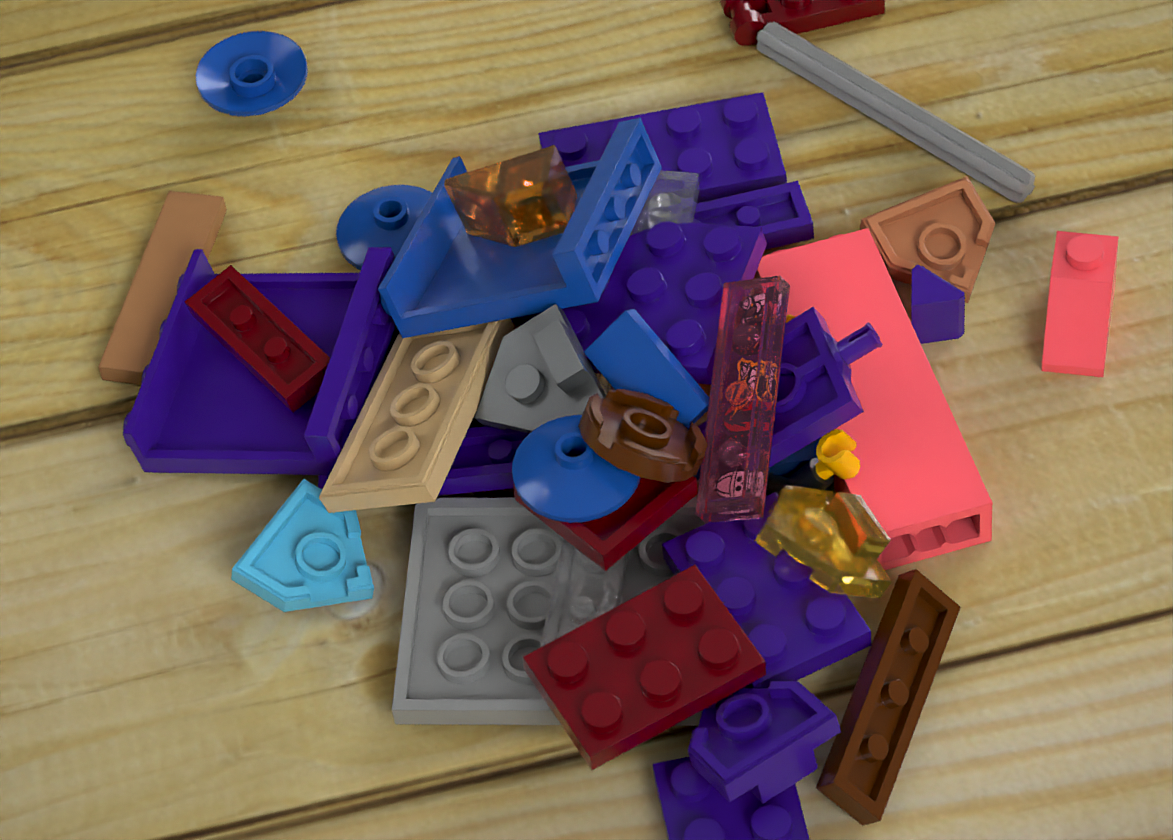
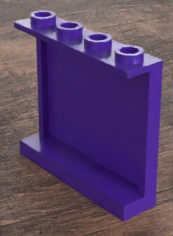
[123,247,396,475]

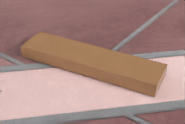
[98,191,227,385]

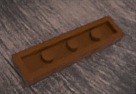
[816,569,961,826]

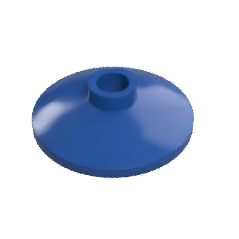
[196,31,308,116]
[336,185,432,270]
[512,415,641,523]

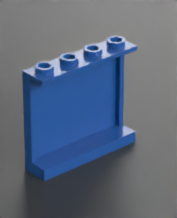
[378,118,662,338]

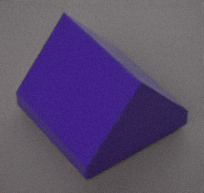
[911,264,965,344]

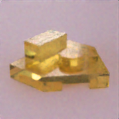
[755,485,892,598]

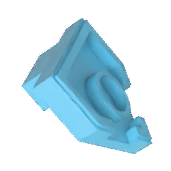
[231,479,374,612]

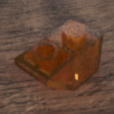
[444,145,577,247]

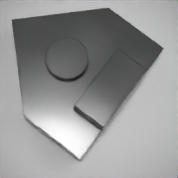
[474,304,606,434]

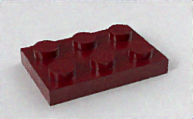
[523,565,766,770]

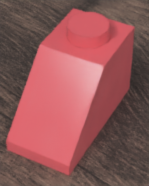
[1041,231,1119,377]

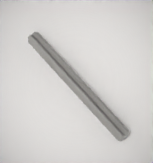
[756,22,1035,203]

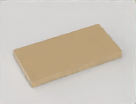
[319,318,515,513]

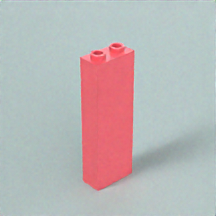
[754,228,992,574]

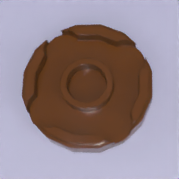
[578,389,707,482]

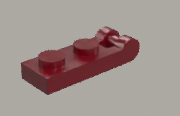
[719,0,885,46]

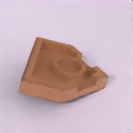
[860,176,995,303]

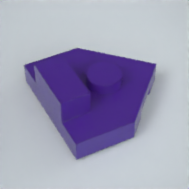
[688,681,841,803]

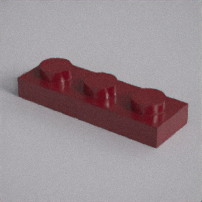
[185,265,330,413]

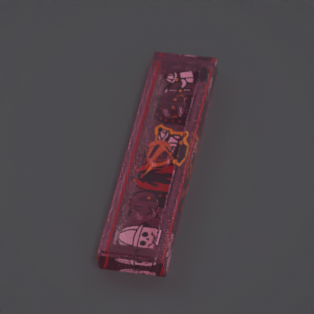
[695,276,790,523]

